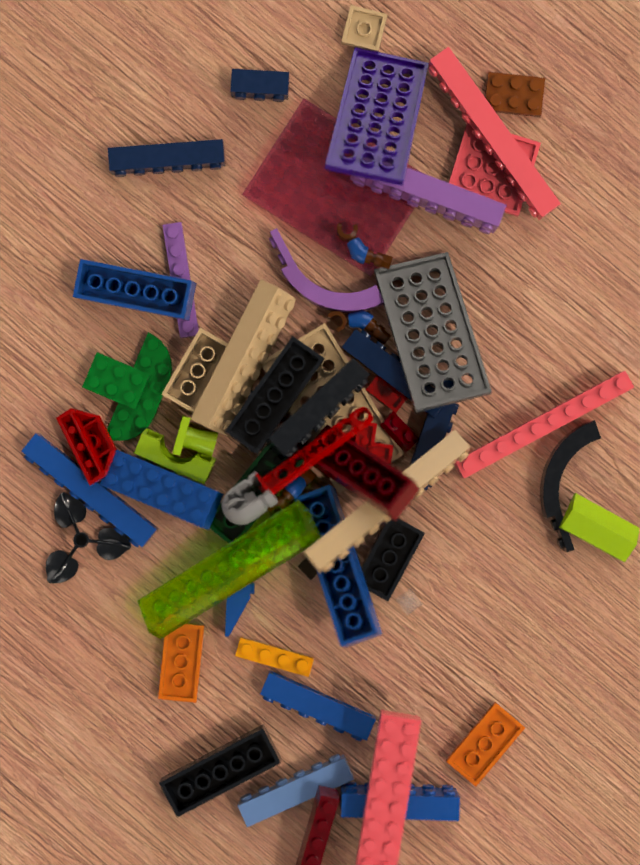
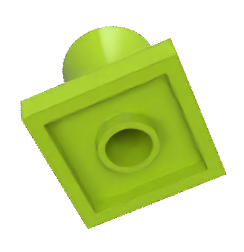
[172,416,218,458]

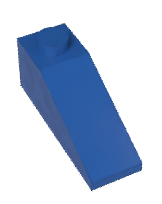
[225,577,255,637]

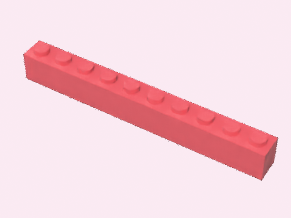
[428,47,561,220]
[454,371,635,479]

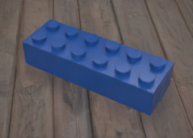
[73,259,197,321]
[100,450,224,530]
[340,782,460,821]

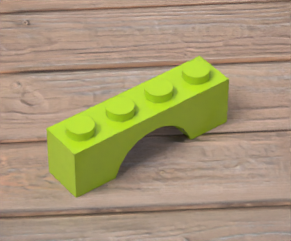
[134,428,216,484]

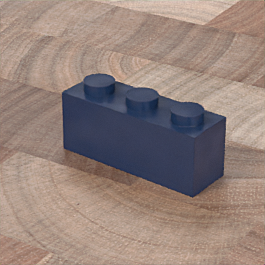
[230,69,290,102]

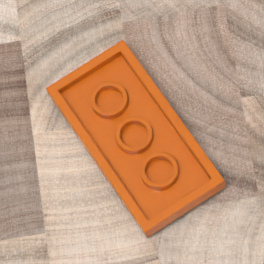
[158,621,205,703]
[446,702,525,787]

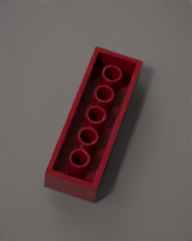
[313,424,420,521]

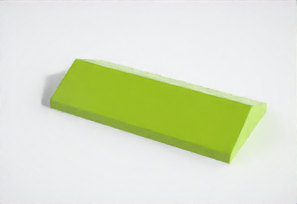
[559,493,640,562]

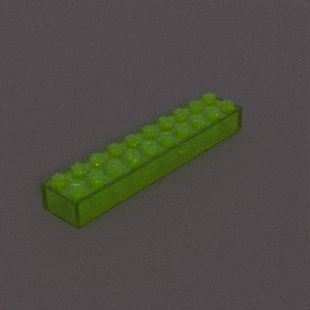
[137,500,322,639]

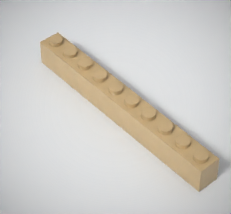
[304,430,470,574]

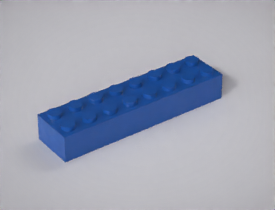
[294,485,383,648]

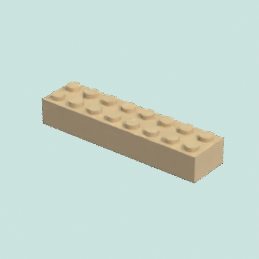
[191,279,296,436]

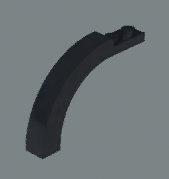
[540,420,601,552]

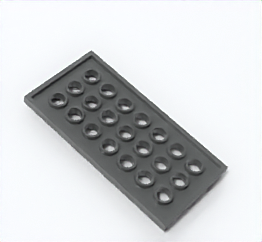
[374,252,492,413]

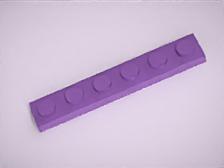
[162,222,199,338]

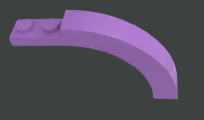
[269,228,383,313]

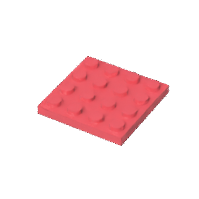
[449,123,541,217]

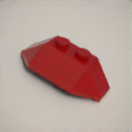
[56,408,117,485]

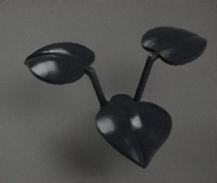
[46,492,131,583]

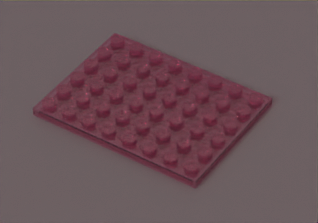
[242,98,420,277]

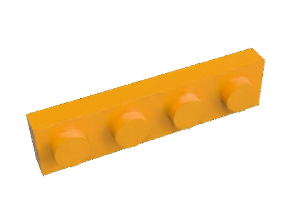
[235,637,314,677]

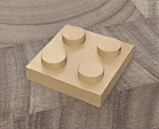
[341,5,388,52]

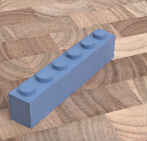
[238,754,354,827]

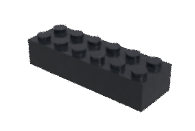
[225,336,325,455]
[266,358,370,460]
[159,724,282,817]

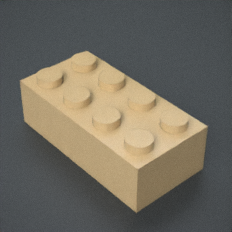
[161,328,228,413]

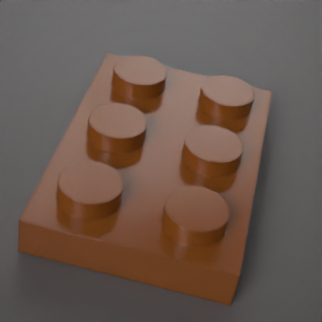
[485,72,545,117]

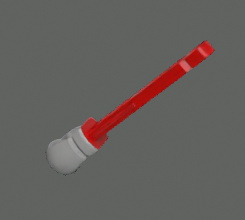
[222,407,373,525]

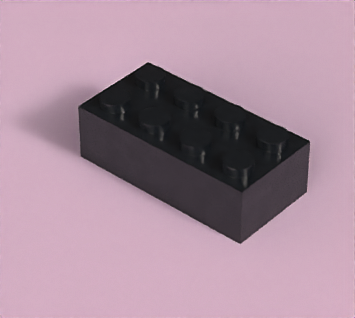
[361,518,425,601]

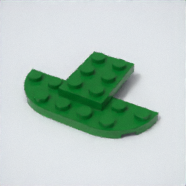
[82,332,172,441]

